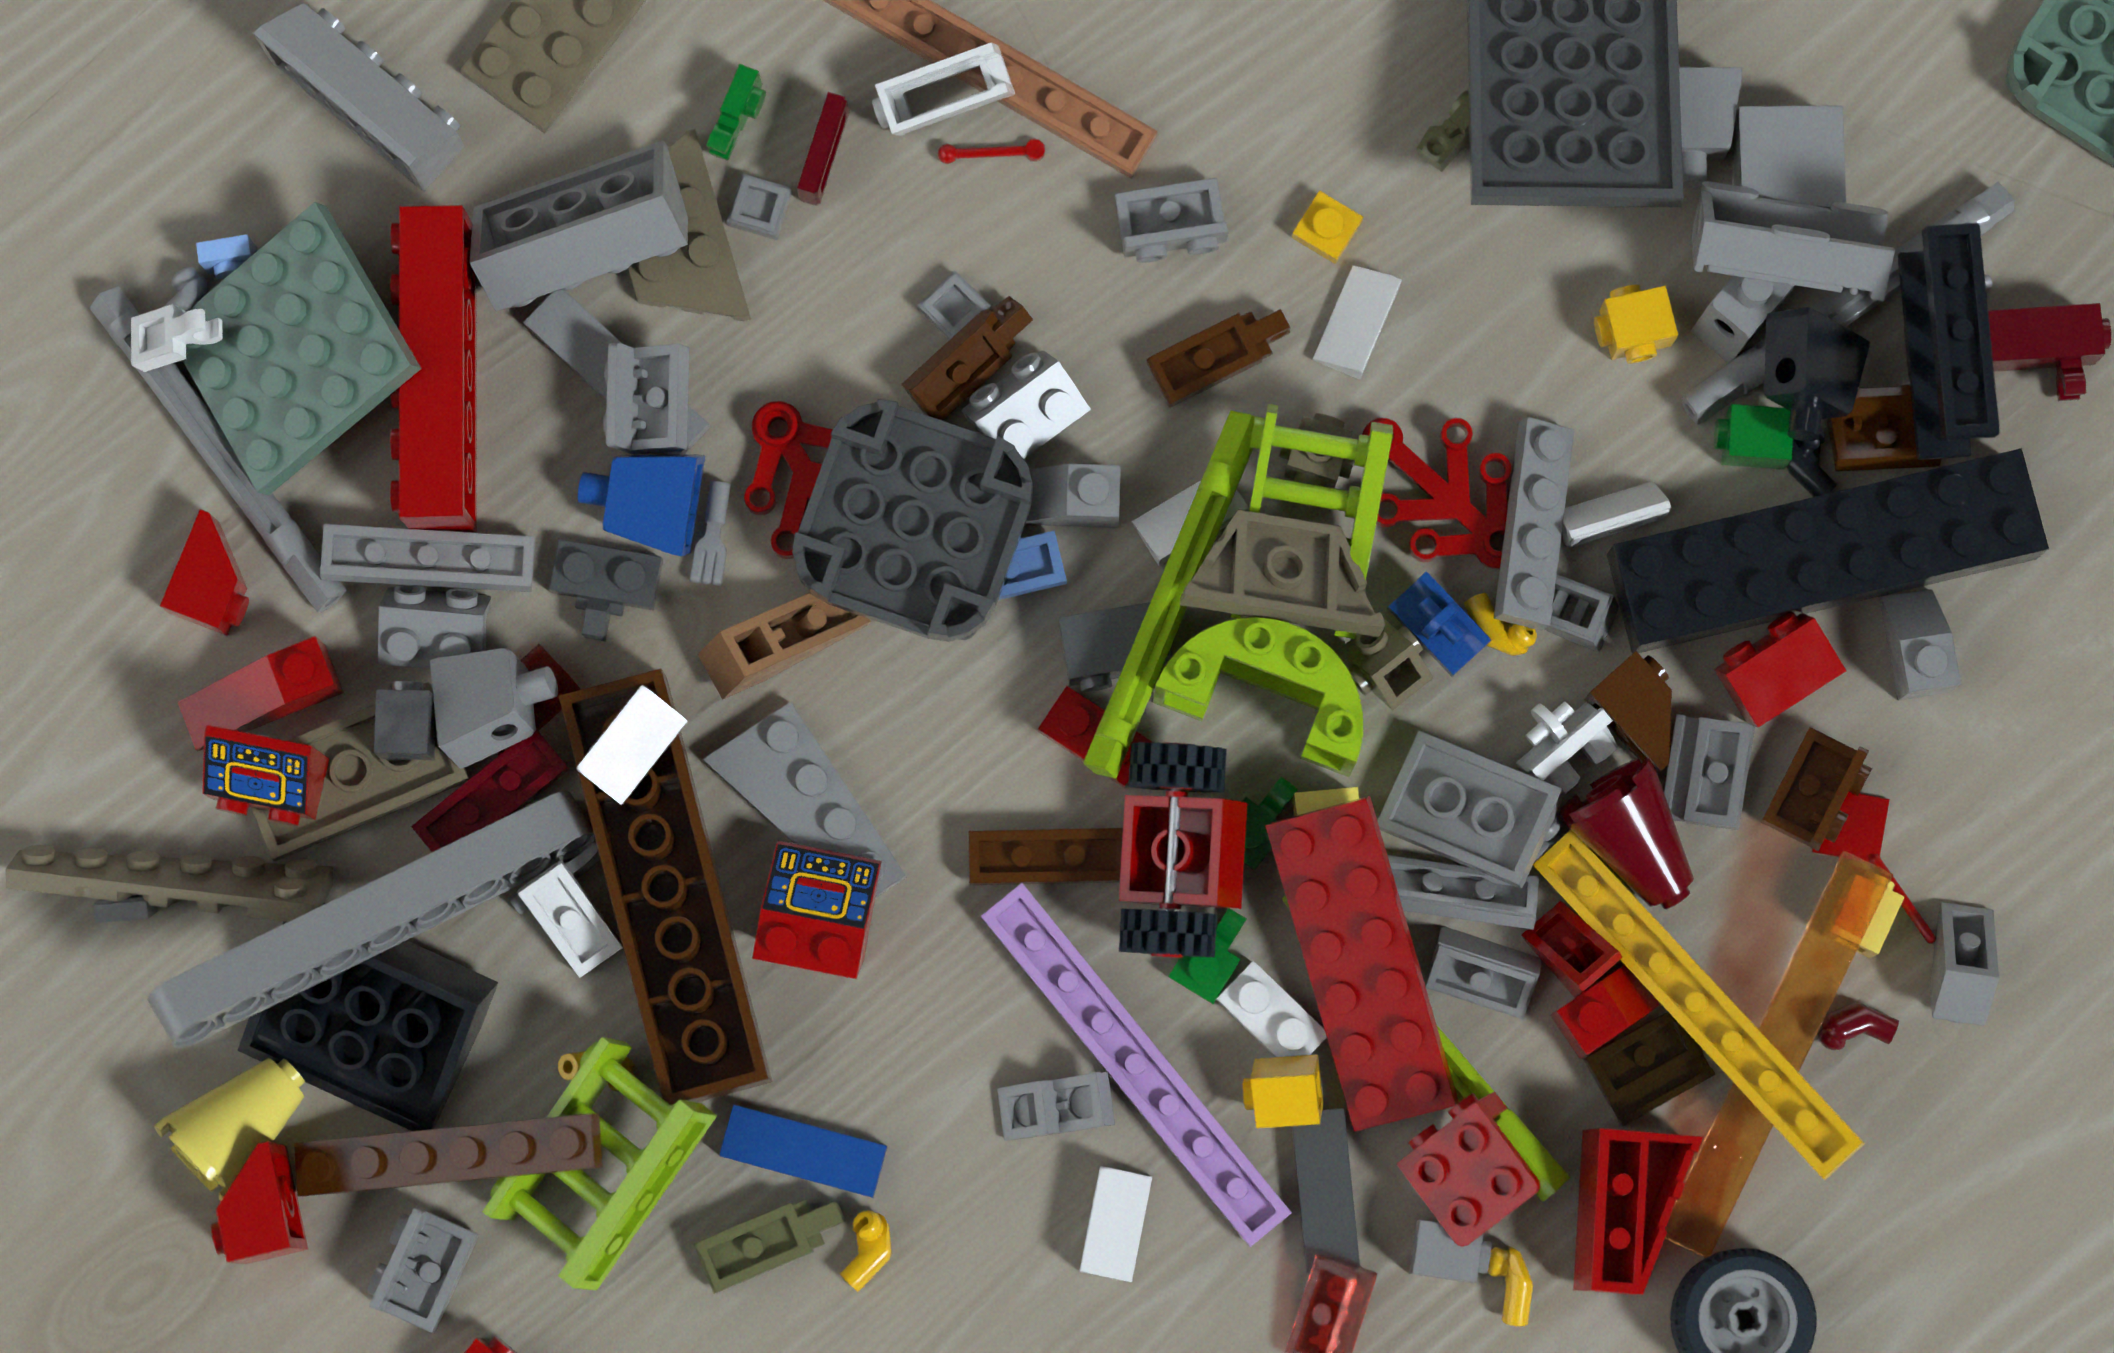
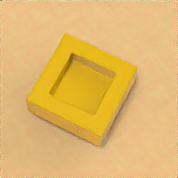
[1292,190,1363,264]

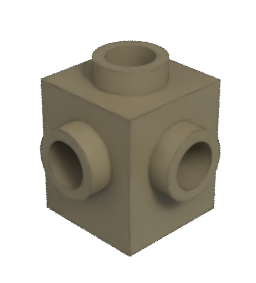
[1279,413,1354,488]
[1341,618,1433,711]

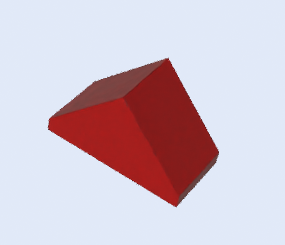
[1521,901,1623,998]

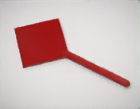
[1812,792,1936,944]

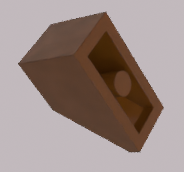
[1584,651,1672,774]

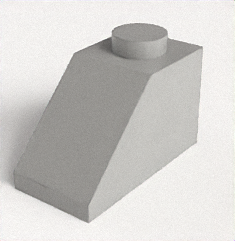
[1025,464,1121,528]
[1879,589,1961,701]
[1930,902,1999,1026]

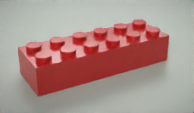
[390,205,477,533]

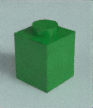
[1714,404,1793,470]

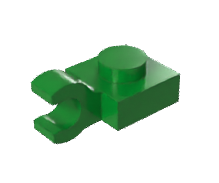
[1242,776,1298,871]
[1168,908,1247,1004]

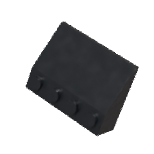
[237,902,498,1131]

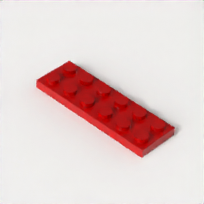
[1266,796,1459,1132]

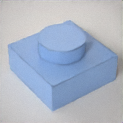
[196,234,257,279]

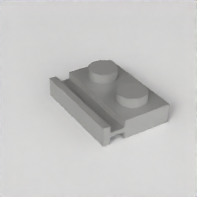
[1664,714,1755,831]

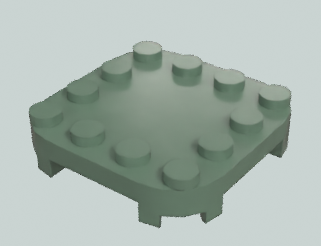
[2005,0,2114,166]

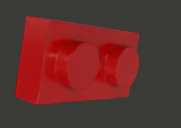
[1037,685,1152,788]

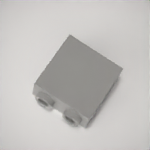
[1732,105,1846,209]

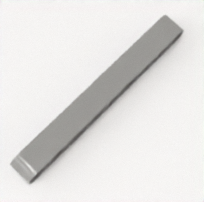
[148,791,596,1048]

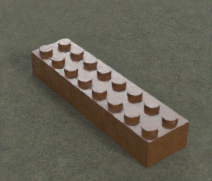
[559,668,773,1105]

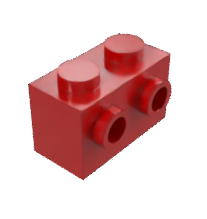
[1714,612,1847,728]

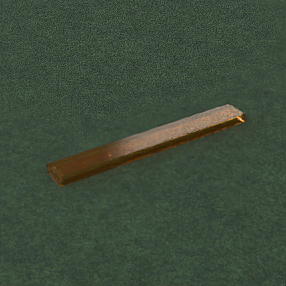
[1665,851,1893,1258]

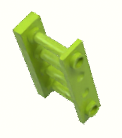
[1230,404,1393,639]
[482,1037,717,1290]

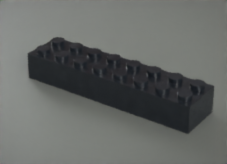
[1607,448,2049,654]

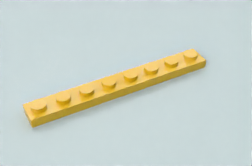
[1533,829,1865,1180]

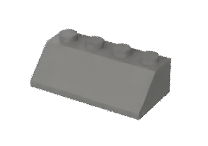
[253,2,465,192]
[469,140,688,312]

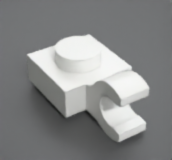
[131,304,223,372]

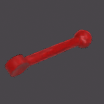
[937,139,1045,164]

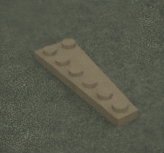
[6,845,333,922]

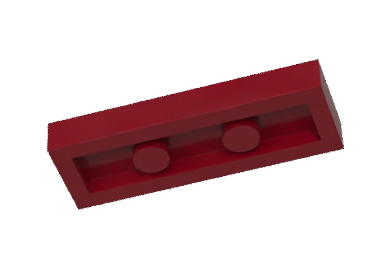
[411,729,570,852]

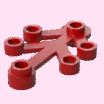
[744,401,833,559]
[1362,418,1512,570]

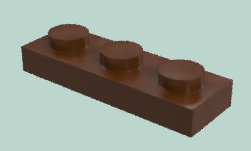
[969,828,1123,885]

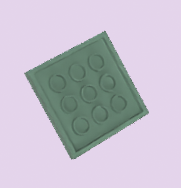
[183,202,422,495]

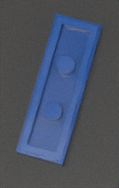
[719,1104,888,1198]

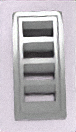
[1544,575,1619,652]

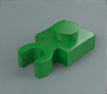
[706,64,766,161]

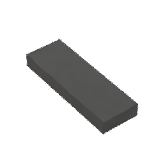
[1292,1108,1360,1273]

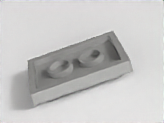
[1377,731,1565,889]

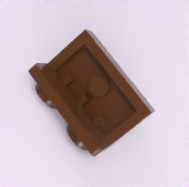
[1827,384,1941,472]
[1761,727,1872,851]

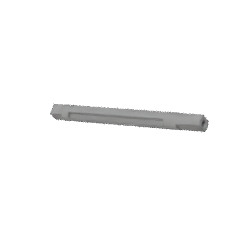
[1682,182,2015,425]
[90,286,346,613]

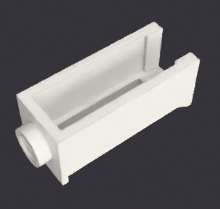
[872,42,1016,136]

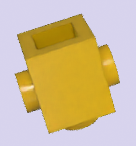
[1594,284,1678,364]

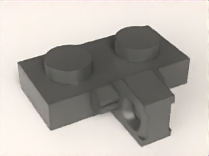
[549,539,663,642]

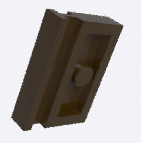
[1583,1012,1716,1127]

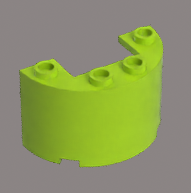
[1153,617,1363,777]

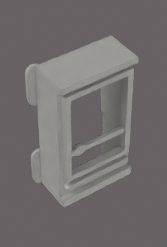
[1691,181,1895,301]

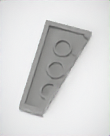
[703,702,907,898]

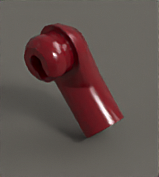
[1818,1003,1899,1050]

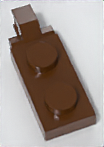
[901,296,1033,421]
[1146,309,1290,408]

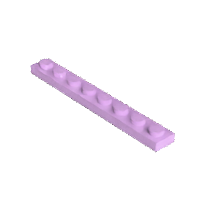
[981,883,1292,1247]

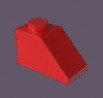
[160,509,249,636]
[1550,965,1661,1059]

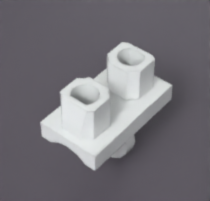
[1516,701,1618,794]

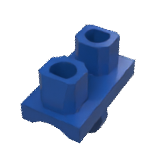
[1387,571,1491,677]

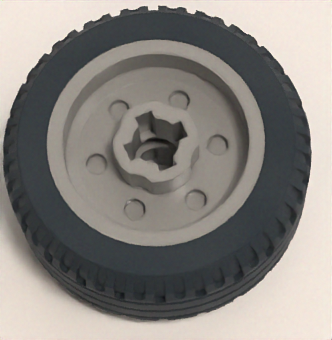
[1670,1248,1817,1353]

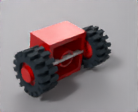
[1119,742,1247,958]

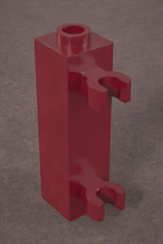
[1904,303,2111,401]

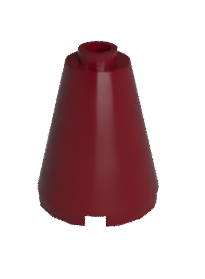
[1559,757,1694,909]

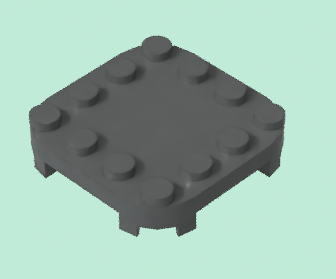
[792,399,1033,642]

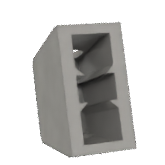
[1679,67,1742,189]
[1690,276,1795,363]
[430,648,558,769]

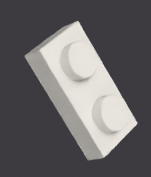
[518,860,623,978]
[1216,961,1327,1057]

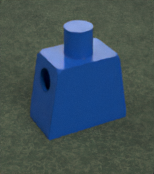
[578,454,705,556]

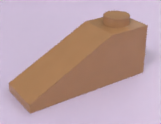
[698,593,871,700]

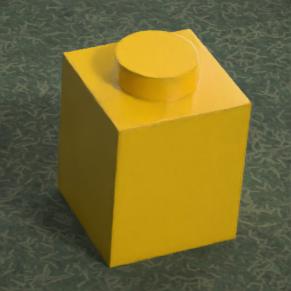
[1243,1054,1324,1128]

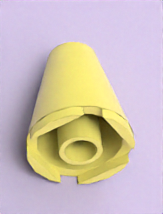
[154,1058,305,1201]

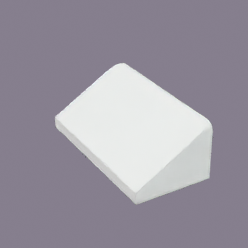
[1313,265,1402,380]
[1132,480,1249,566]
[1562,482,1671,548]
[577,685,688,805]
[1079,1166,1152,1282]

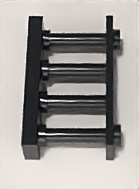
[1897,223,2000,460]

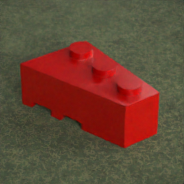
[1573,1128,1704,1295]

